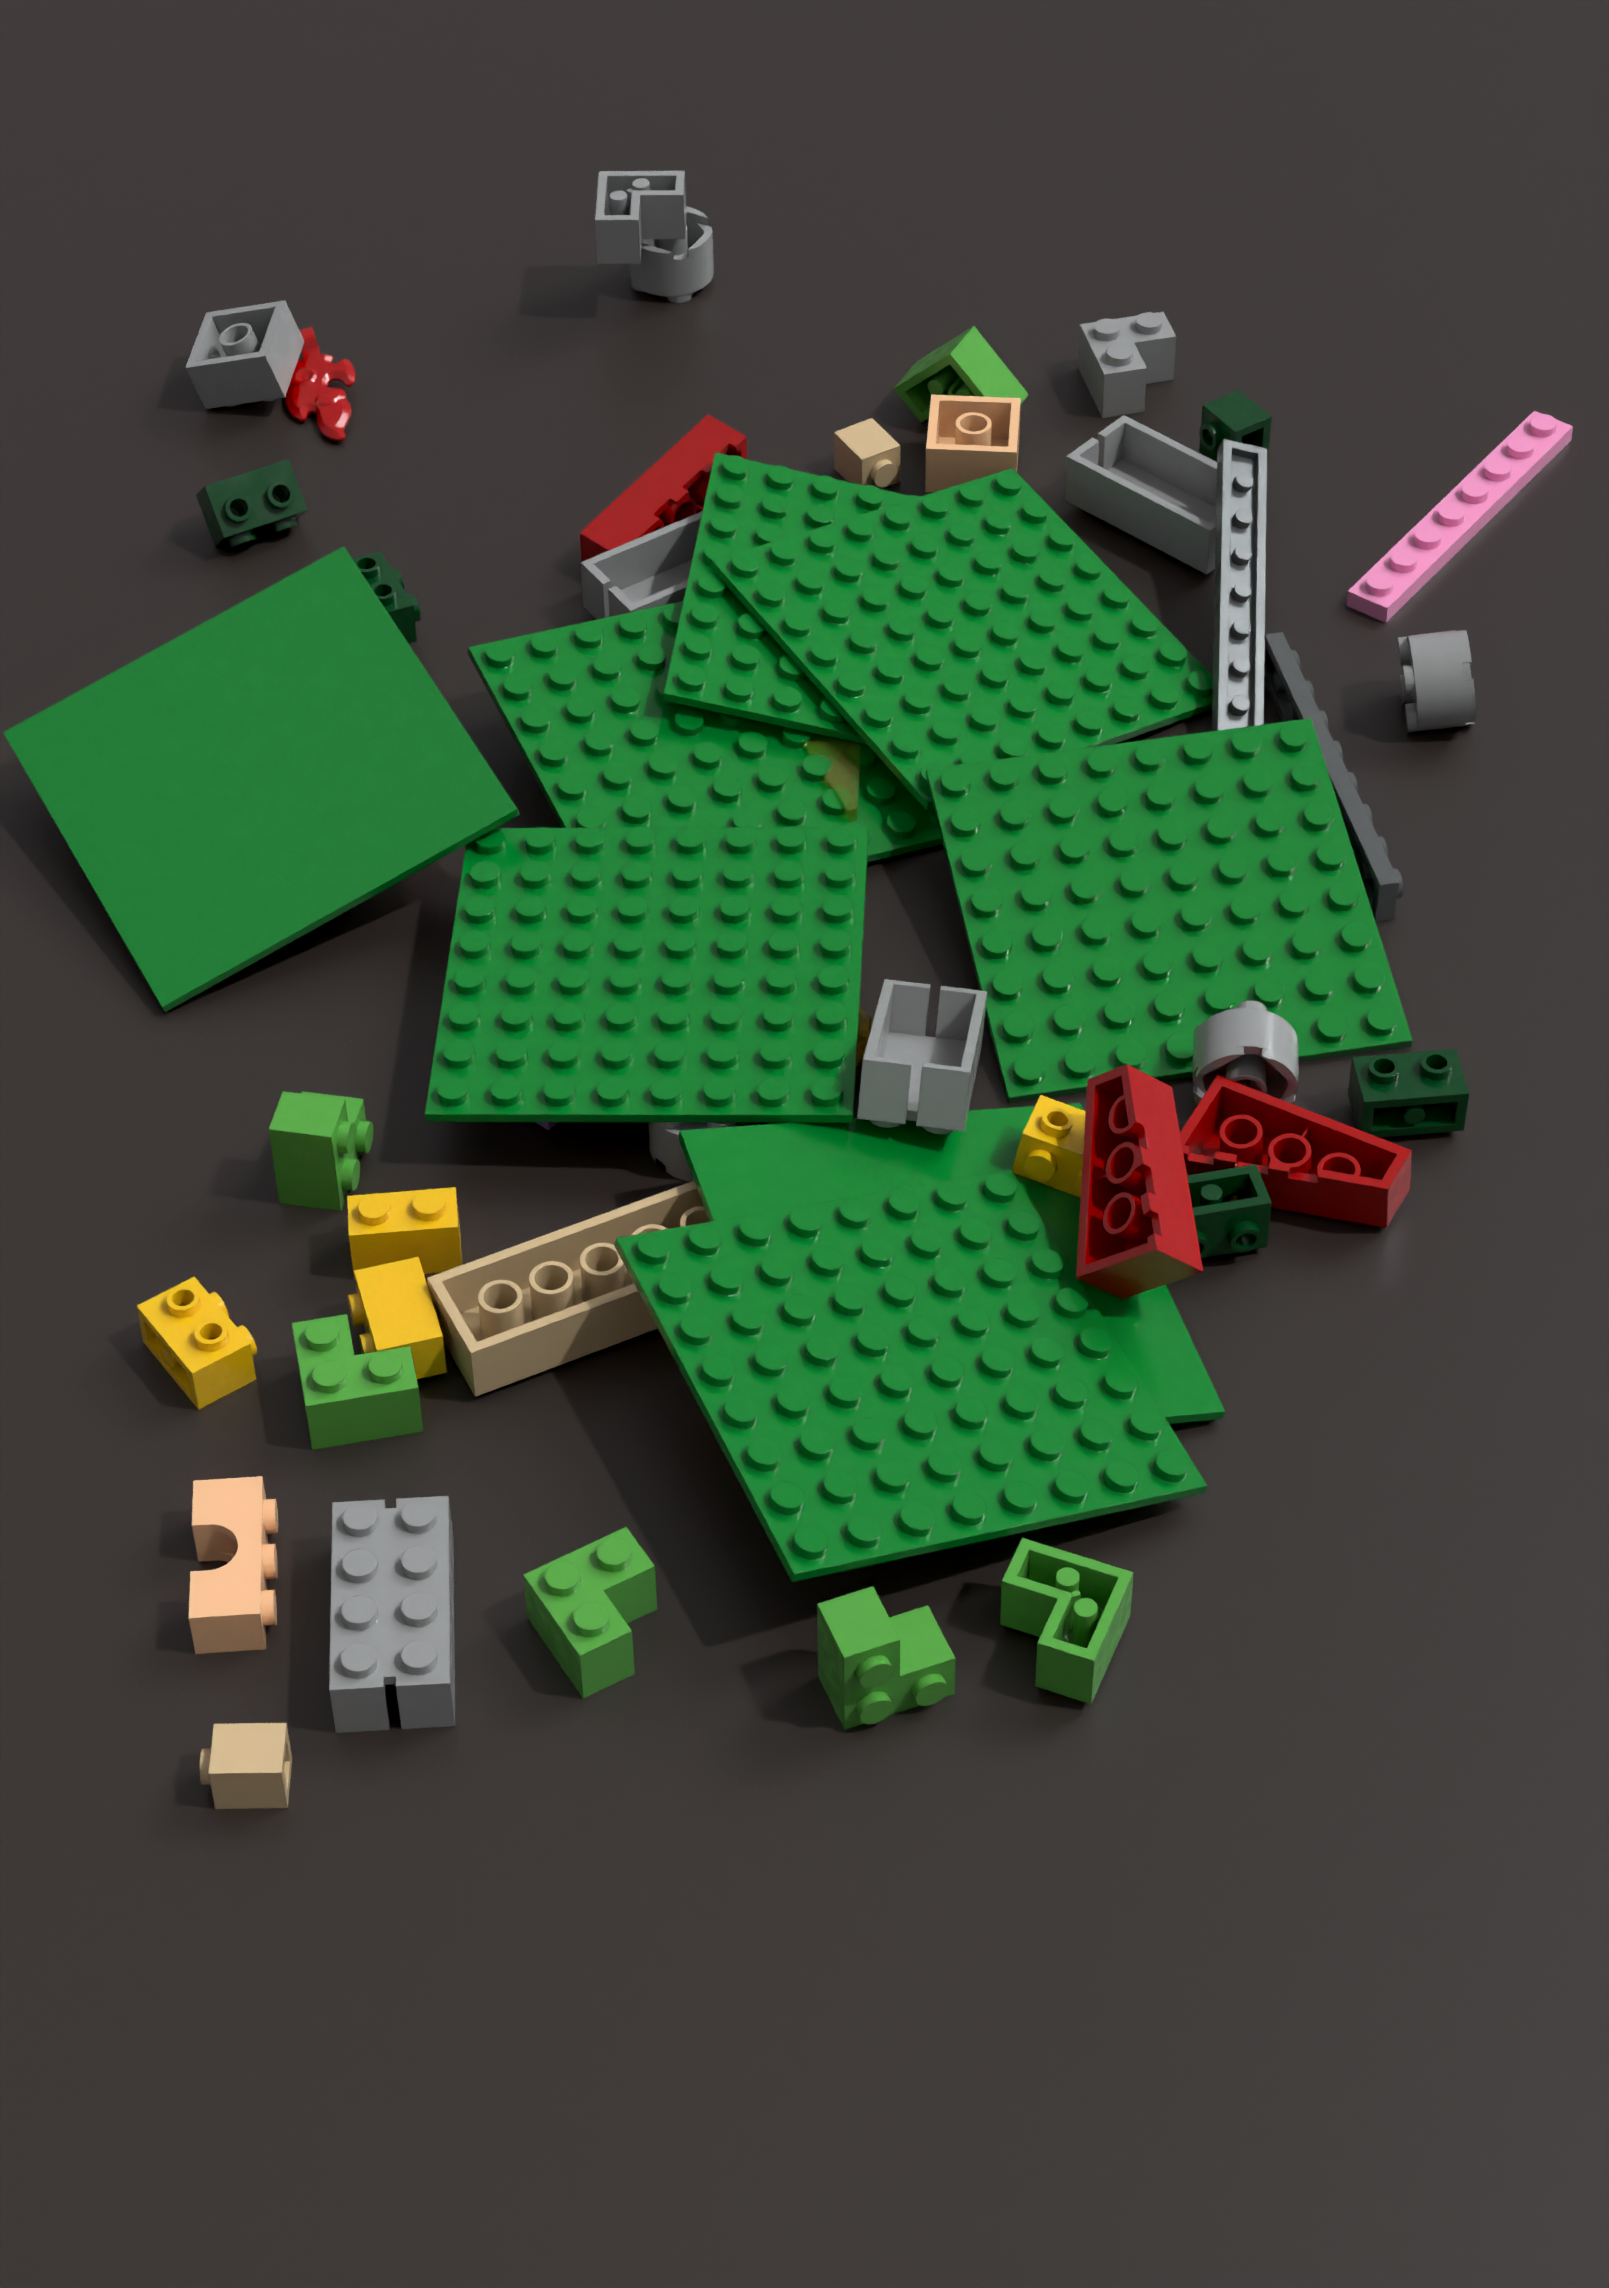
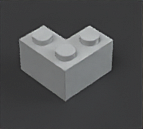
[595,171,687,266]
[1078,312,1176,418]

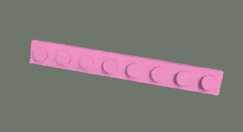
[1346,411,1573,623]

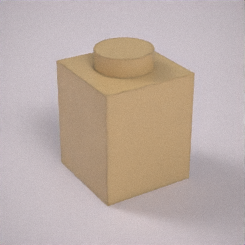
[834,418,900,489]
[200,1723,292,1809]

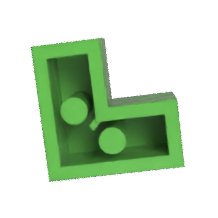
[894,326,1029,422]
[268,1091,374,1211]
[292,1314,424,1450]
[523,1527,657,1699]
[1000,1538,1134,1704]
[817,1586,955,1730]

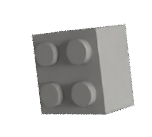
[185,300,305,409]

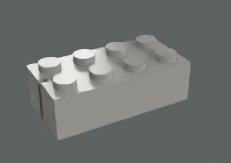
[1064,415,1217,574]
[581,511,703,619]
[857,979,987,1134]
[329,1496,455,1733]

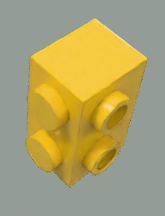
[1012,1095,1086,1198]
[347,1187,462,1280]
[347,1257,447,1379]
[137,1277,258,1410]

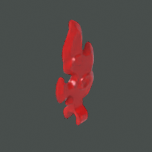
[286,326,356,442]

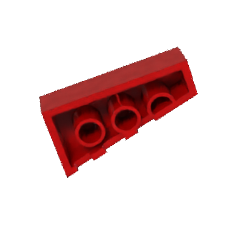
[580,414,747,562]
[1076,1064,1203,1299]
[1180,1075,1412,1228]

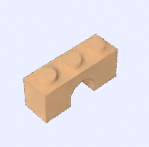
[189,1476,278,1654]

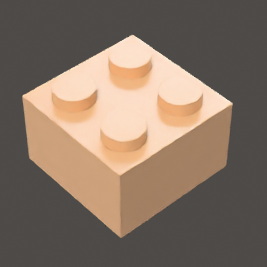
[925,395,1021,493]

